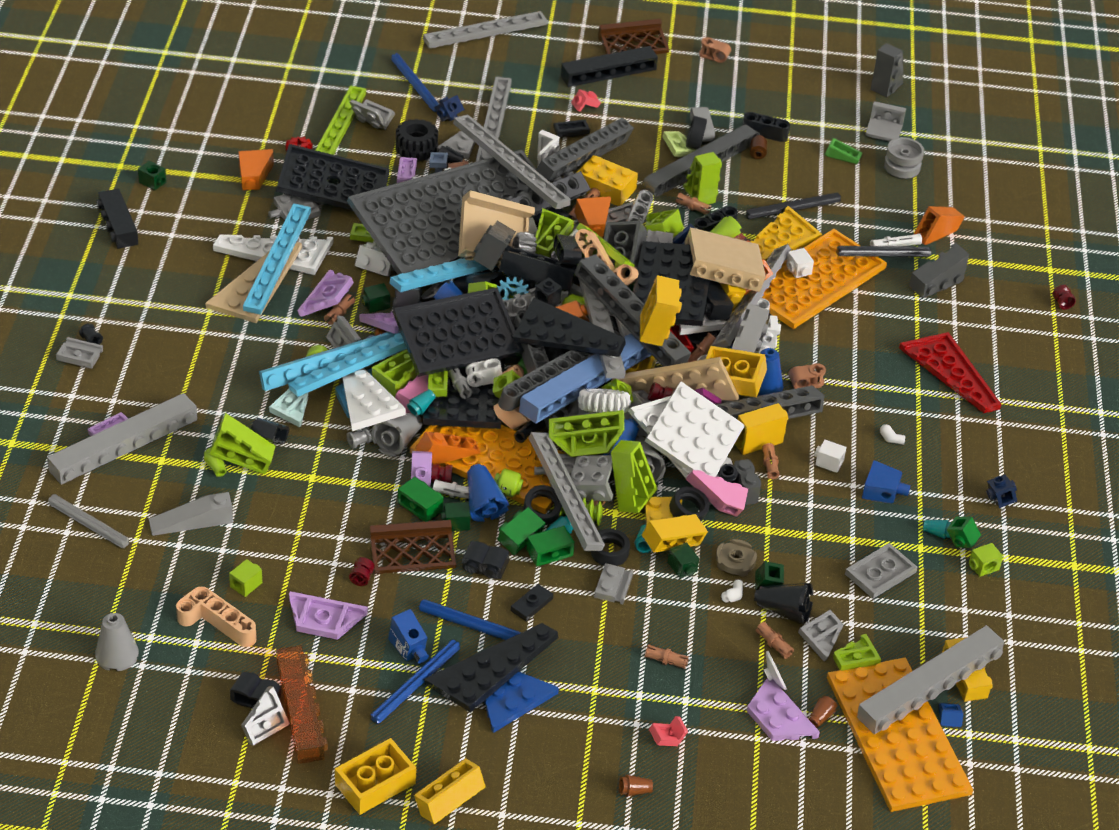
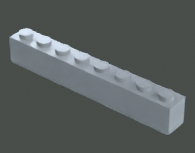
[47,393,197,485]
[857,625,1004,734]

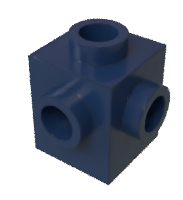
[434,95,465,122]
[986,474,1017,508]

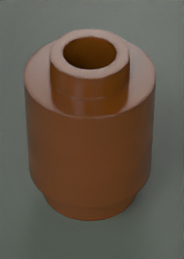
[750,135,767,159]

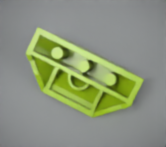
[549,410,624,457]

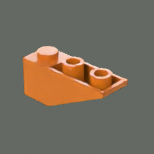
[415,431,481,464]

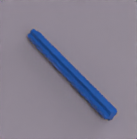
[391,53,439,112]
[419,599,522,640]
[371,640,460,724]

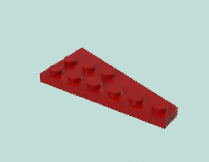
[899,332,1001,413]

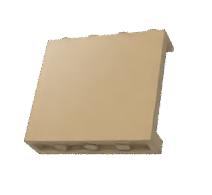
[458,190,535,268]
[684,227,766,292]

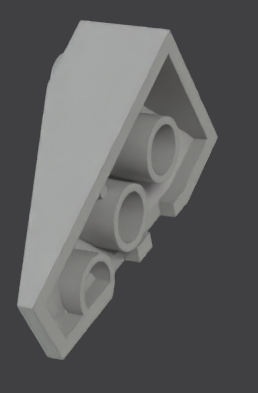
[149,492,233,536]

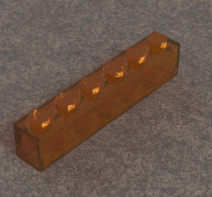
[276,645,328,764]

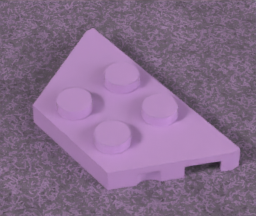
[297,270,354,317]
[359,312,399,334]
[289,591,368,640]
[747,678,820,741]

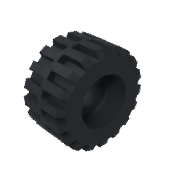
[396,119,438,161]

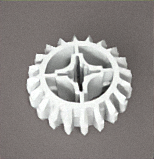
[578,388,631,413]

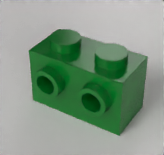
[398,477,444,522]
[497,507,545,556]
[526,526,575,567]

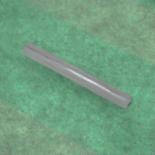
[48,494,129,548]

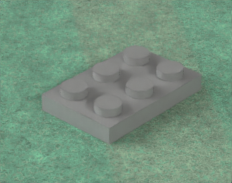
[845,543,918,599]

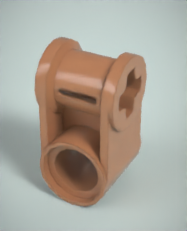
[699,37,731,63]
[788,363,826,389]

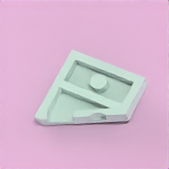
[269,389,308,427]

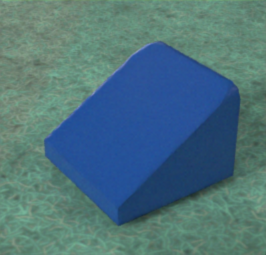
[938,703,964,727]

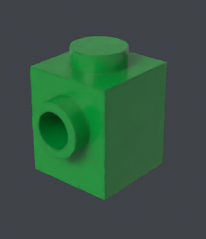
[947,516,981,548]

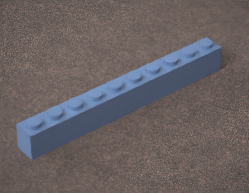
[519,333,652,423]

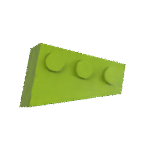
[683,152,722,204]
[209,413,275,475]
[611,440,658,513]

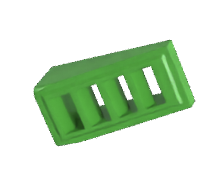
[824,138,862,164]

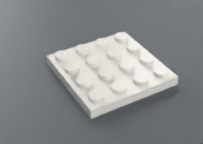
[645,382,745,477]

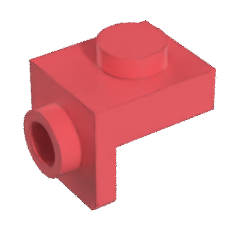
[571,89,601,112]
[649,716,688,746]

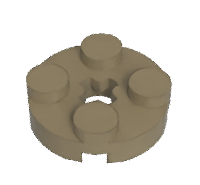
[716,539,757,577]

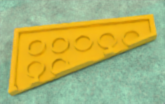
[750,206,822,261]

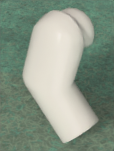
[880,424,905,445]
[721,580,743,603]

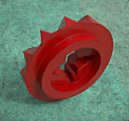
[285,136,313,151]

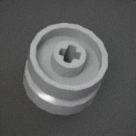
[884,137,924,179]

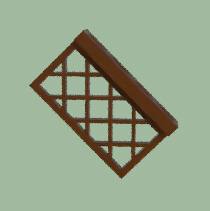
[598,19,670,54]
[369,520,456,574]

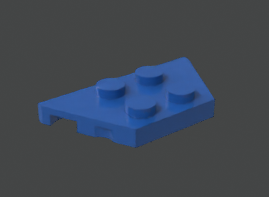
[484,672,559,733]

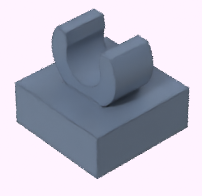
[429,152,448,173]

